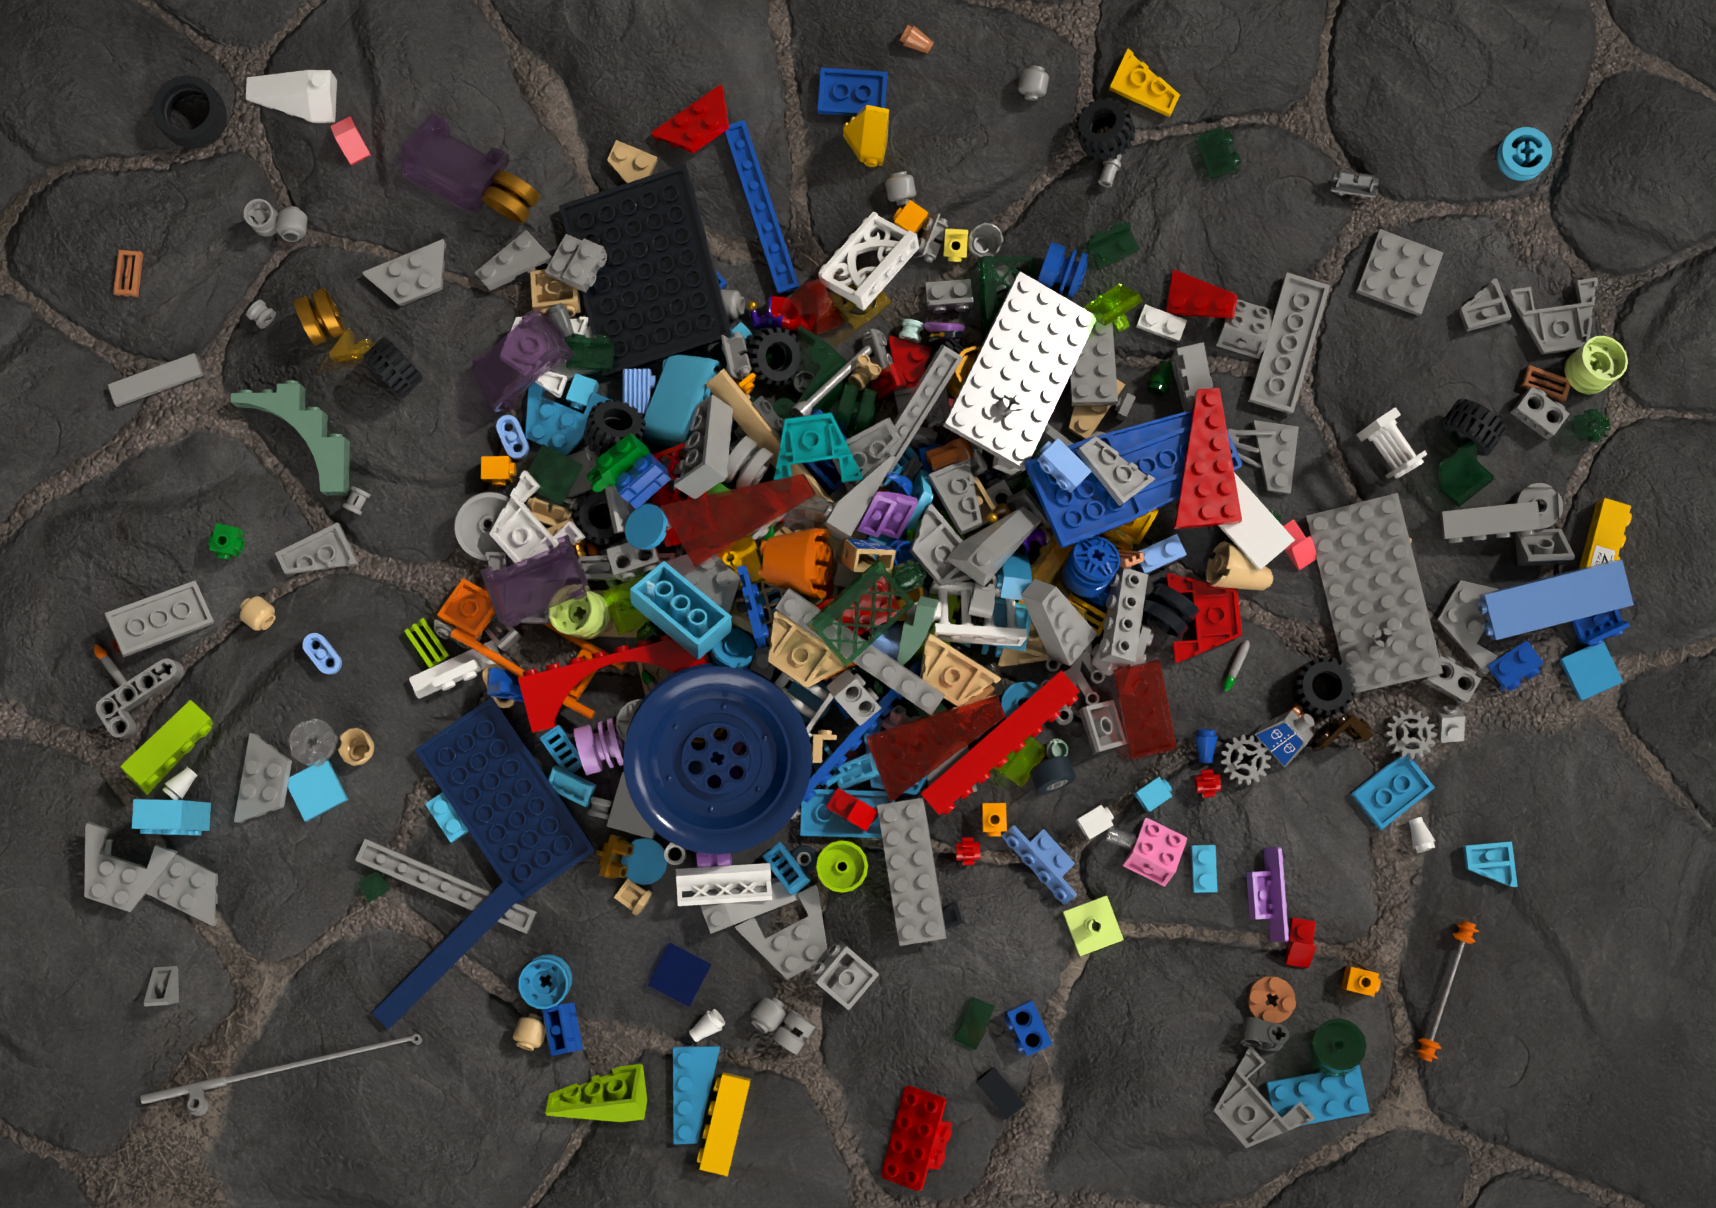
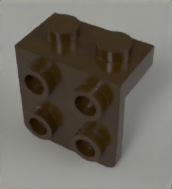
[1312,714,1373,751]

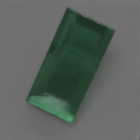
[954,997,995,1050]

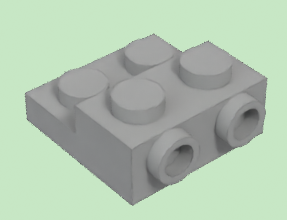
[545,234,607,293]
[811,941,879,1010]

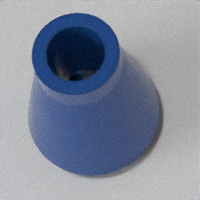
[1195,729,1218,763]

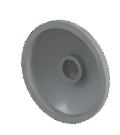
[454,492,510,561]

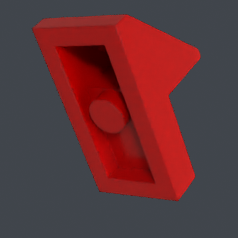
[869,364,908,401]
[826,788,878,832]
[1285,918,1317,968]

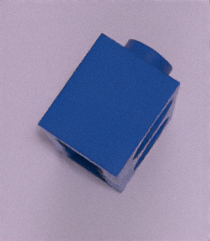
[1004,999,1053,1056]

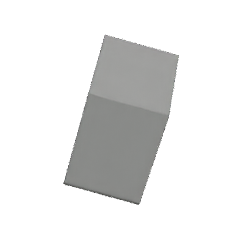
[484,611,523,652]
[144,966,179,1006]

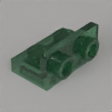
[1196,126,1242,180]
[1086,222,1139,270]
[564,334,614,371]

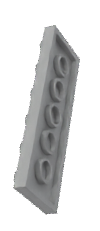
[1248,273,1330,415]
[877,798,947,946]

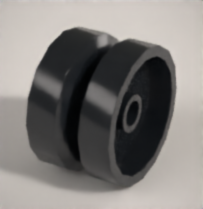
[1142,583,1200,639]

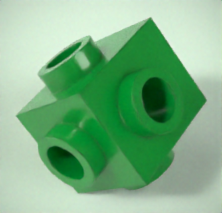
[208,523,245,560]

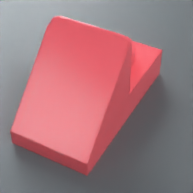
[1283,519,1317,571]

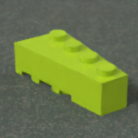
[120,700,213,795]

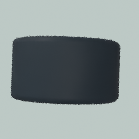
[1030,756,1076,794]

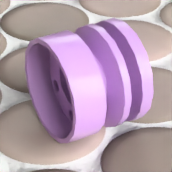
[574,718,625,775]

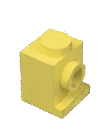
[943,228,968,262]

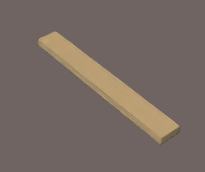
[705,369,835,524]

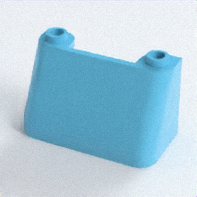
[643,354,723,454]

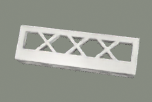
[676,863,772,906]

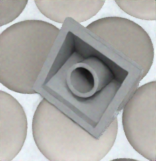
[1515,529,1575,566]
[1079,700,1127,754]

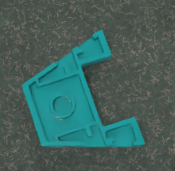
[772,413,863,492]

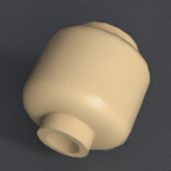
[240,596,275,631]
[513,1014,546,1051]

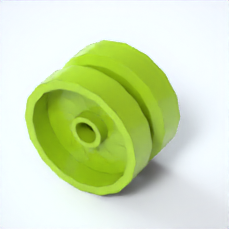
[816,840,868,893]

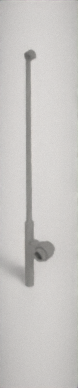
[140,1034,422,1116]

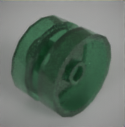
[836,382,878,436]
[1309,1018,1367,1077]

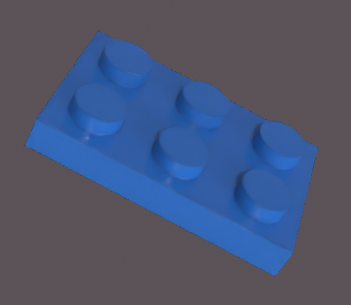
[818,67,888,116]

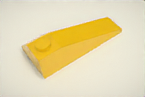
[843,105,889,167]

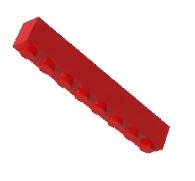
[921,670,1080,815]

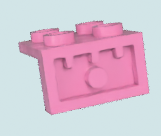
[1123,818,1187,887]

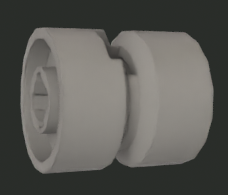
[244,199,278,237]
[772,1010,816,1055]

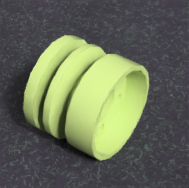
[1564,336,1628,395]
[549,586,610,640]

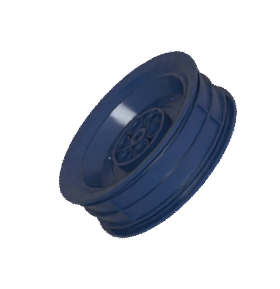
[623,663,812,854]

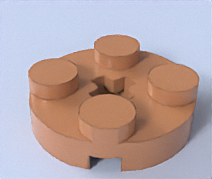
[1247,976,1296,1024]

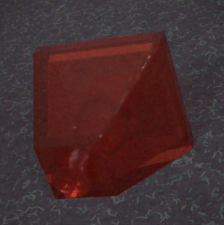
[789,279,845,336]

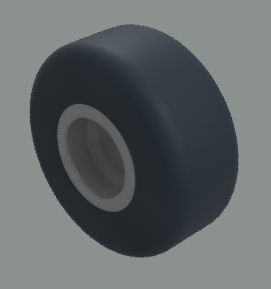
[791,845,818,873]

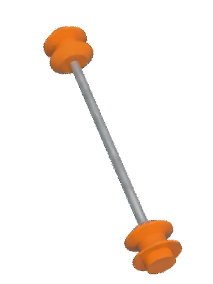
[1415,920,1479,1062]

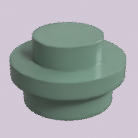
[1046,738,1068,759]

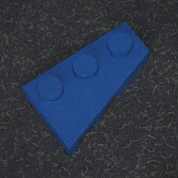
[737,565,770,649]

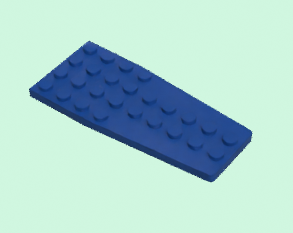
[1024,410,1242,549]

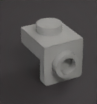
[1436,705,1465,743]

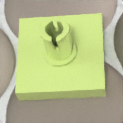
[1063,896,1124,956]

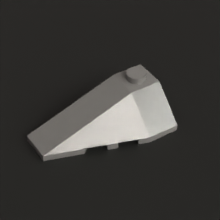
[822,455,896,543]
[947,507,1041,586]
[701,878,800,934]

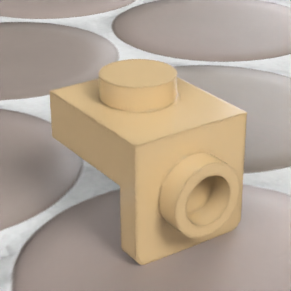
[811,730,837,764]

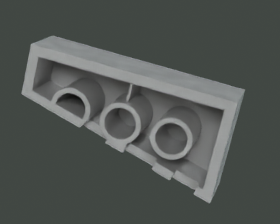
[674,394,733,499]
[1021,579,1098,666]

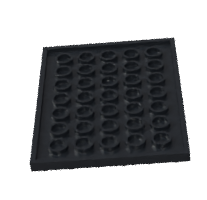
[559,164,733,377]

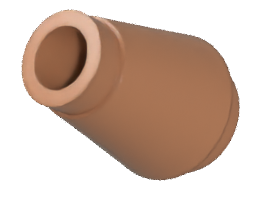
[899,25,934,54]

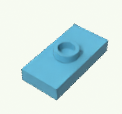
[833,752,882,790]
[548,766,596,807]

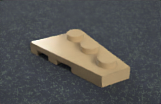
[1068,379,1125,440]

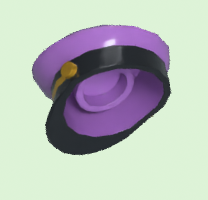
[924,322,965,346]

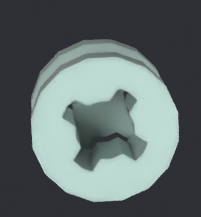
[899,319,924,343]

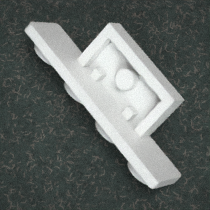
[409,640,501,699]

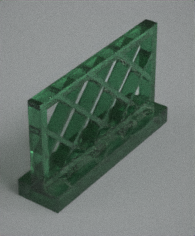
[978,256,1036,344]
[806,561,914,667]

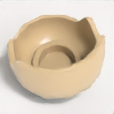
[338,728,374,766]

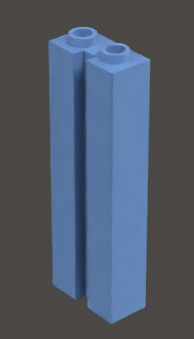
[1478,560,1634,640]

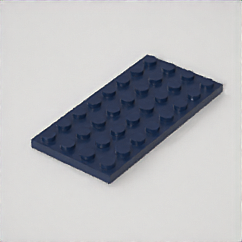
[414,697,595,904]

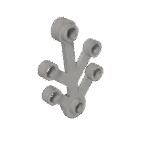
[1040,643,1105,725]

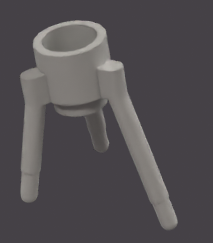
[1228,429,1276,468]

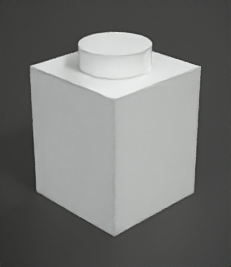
[1076,805,1114,840]

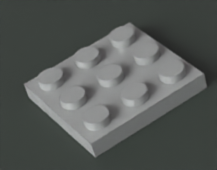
[1355,229,1443,316]

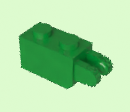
[587,433,650,492]

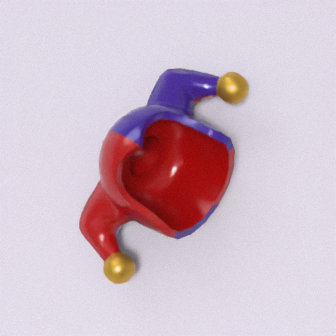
[747,296,821,334]

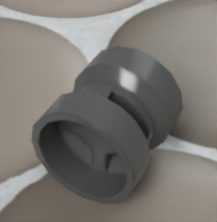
[794,371,817,398]

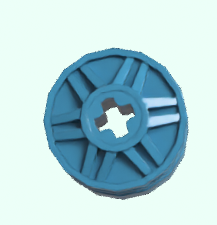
[518,954,572,1009]

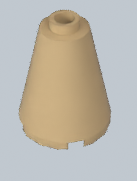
[1206,541,1273,591]

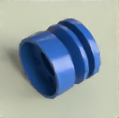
[1037,242,1088,299]
[1061,536,1121,597]

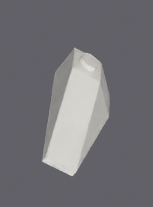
[246,70,337,123]

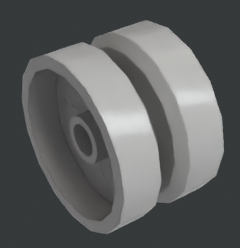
[723,436,774,496]

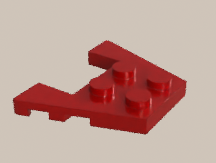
[1166,573,1242,663]

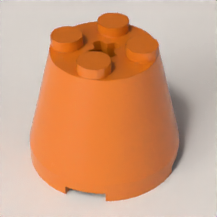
[759,528,834,599]

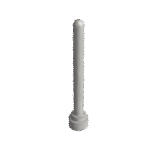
[791,346,872,417]

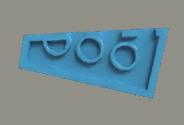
[673,1046,721,1144]

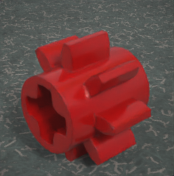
[1194,769,1221,798]
[956,837,980,865]

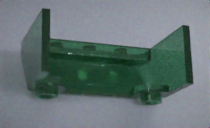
[749,325,853,421]

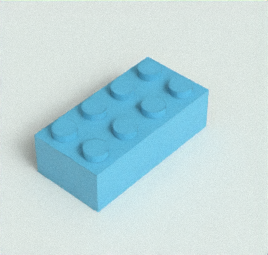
[630,561,732,660]
[132,799,211,835]

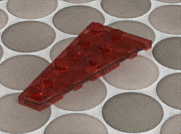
[660,474,816,567]
[866,694,1005,803]

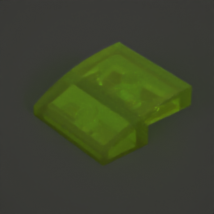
[993,736,1046,788]

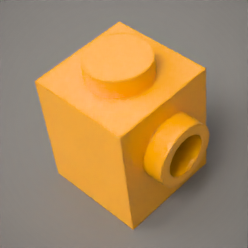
[893,200,928,234]
[481,456,516,487]
[981,803,1007,837]
[1341,966,1381,997]

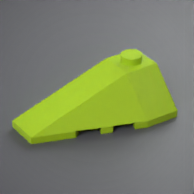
[545,1064,647,1122]

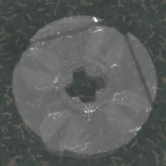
[289,719,338,766]

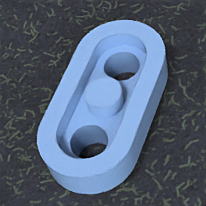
[496,415,529,460]
[303,633,342,675]

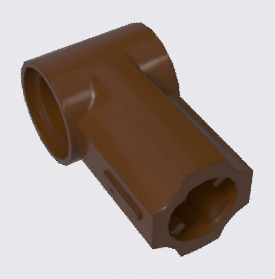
[925,435,974,471]

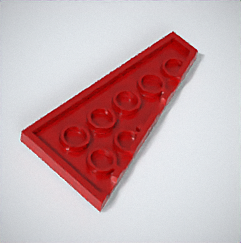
[1173,388,1242,529]

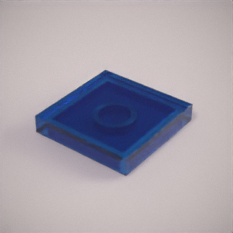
[648,942,712,1007]

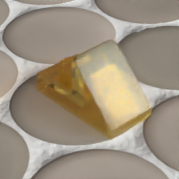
[329,328,376,363]

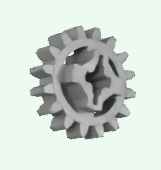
[1384,709,1437,761]
[1219,735,1271,785]

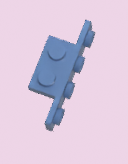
[1002,825,1077,905]

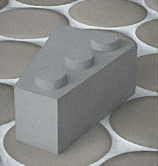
[1170,342,1213,412]

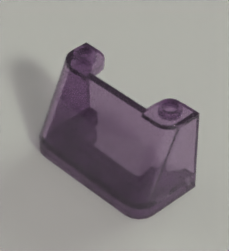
[401,113,510,214]
[471,311,575,412]
[480,535,590,627]

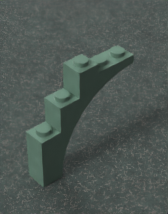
[230,380,350,496]

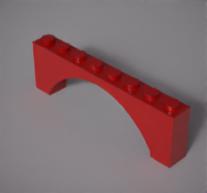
[518,635,710,733]

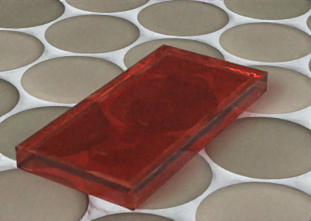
[1113,660,1177,759]

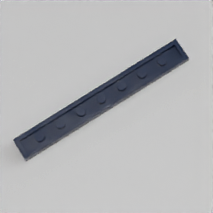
[372,879,523,1030]

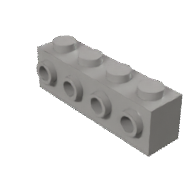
[1440,501,1540,543]
[1099,568,1148,667]

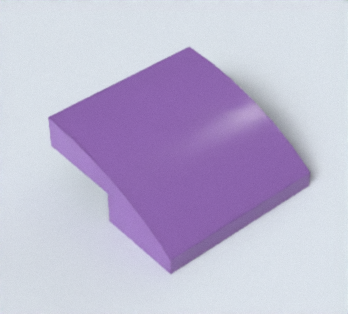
[857,492,918,539]

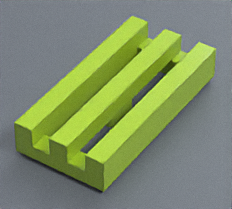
[404,618,450,668]

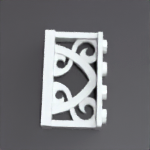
[818,212,919,311]

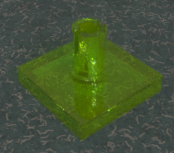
[1083,284,1142,331]
[602,575,652,635]

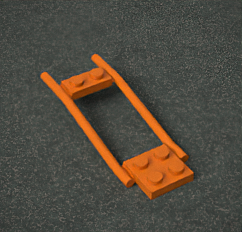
[437,578,628,720]

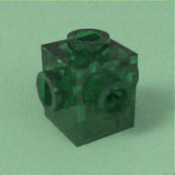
[1574,409,1611,443]

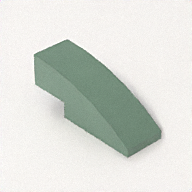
[897,596,939,666]

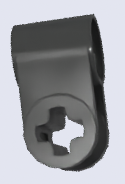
[1241,1017,1289,1052]

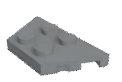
[363,239,446,307]
[910,504,973,587]
[666,547,741,614]
[234,733,292,823]
[146,854,218,926]

